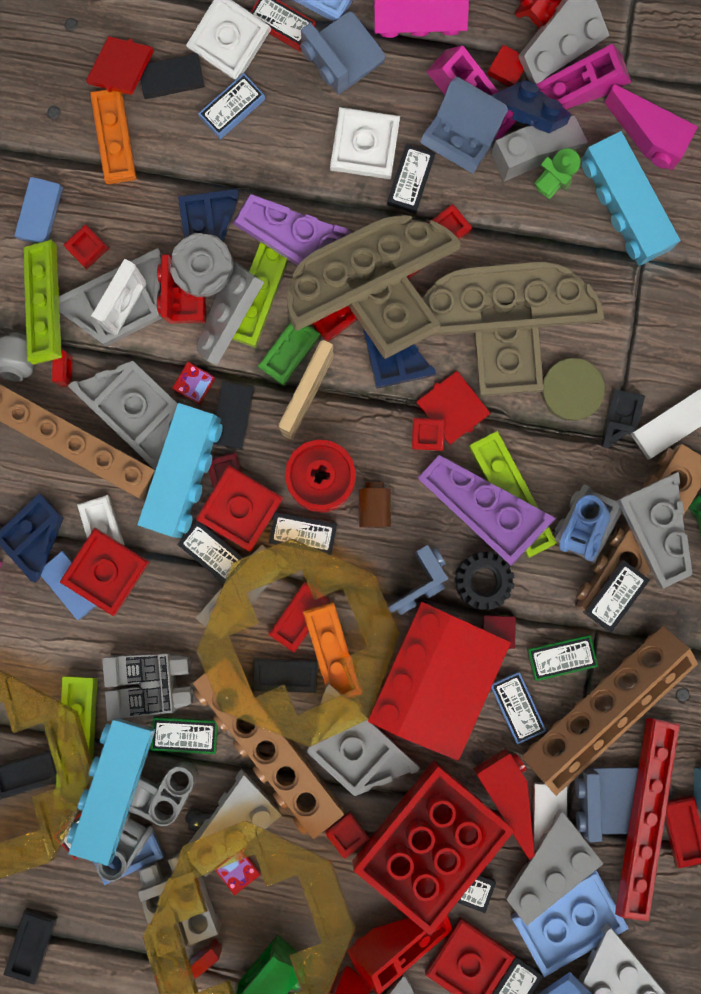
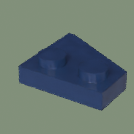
[363,328,436,389]
[0,493,64,582]

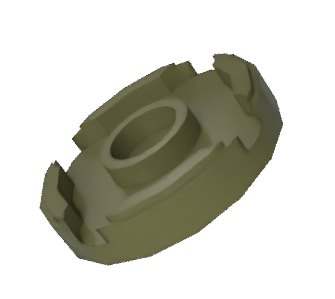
[541,358,605,421]

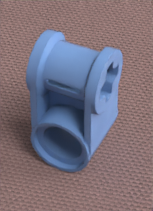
[560,495,611,561]

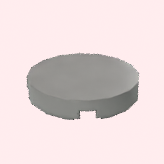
[170,233,233,297]

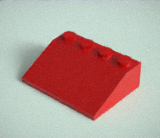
[368,602,511,761]
[352,760,515,936]

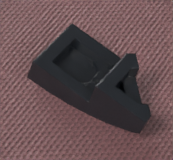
[601,388,645,448]

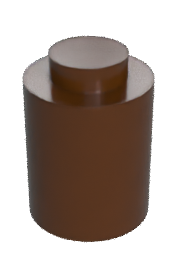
[359,482,391,528]

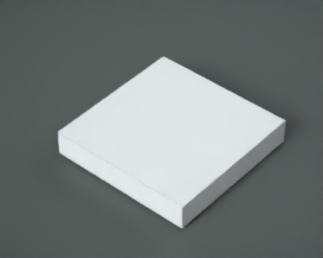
[186,0,271,80]
[330,107,400,179]
[91,259,147,336]

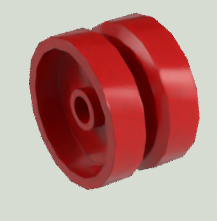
[285,439,356,513]

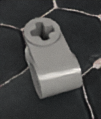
[96,813,154,882]

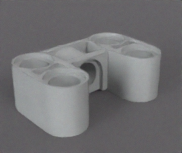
[91,761,198,826]

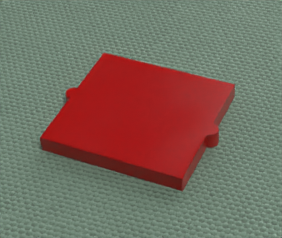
[86,36,154,95]
[416,371,491,445]

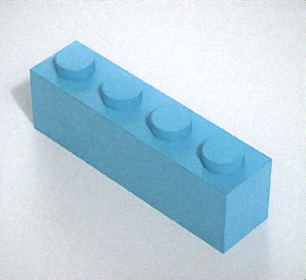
[582,131,681,266]
[137,403,223,538]
[67,718,155,866]

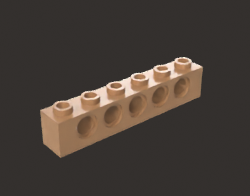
[0,385,155,501]
[575,444,701,611]
[521,626,698,796]
[192,657,344,840]

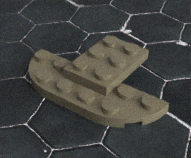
[287,215,461,359]
[422,262,604,397]

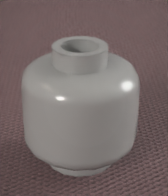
[0,332,35,382]

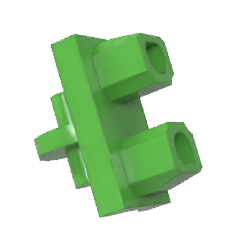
[534,148,581,200]

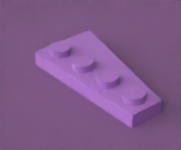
[232,194,353,266]
[418,455,556,566]

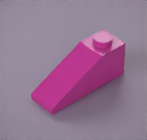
[536,43,632,109]
[426,45,516,141]
[604,84,698,170]

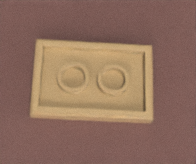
[278,340,334,440]

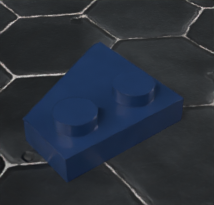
[491,80,572,134]
[178,189,239,242]

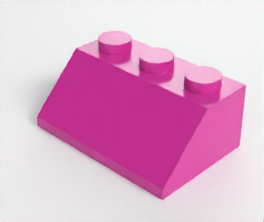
[373,0,469,37]

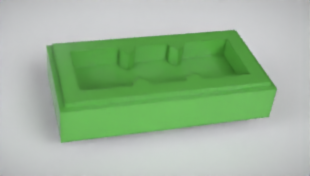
[258,322,321,386]

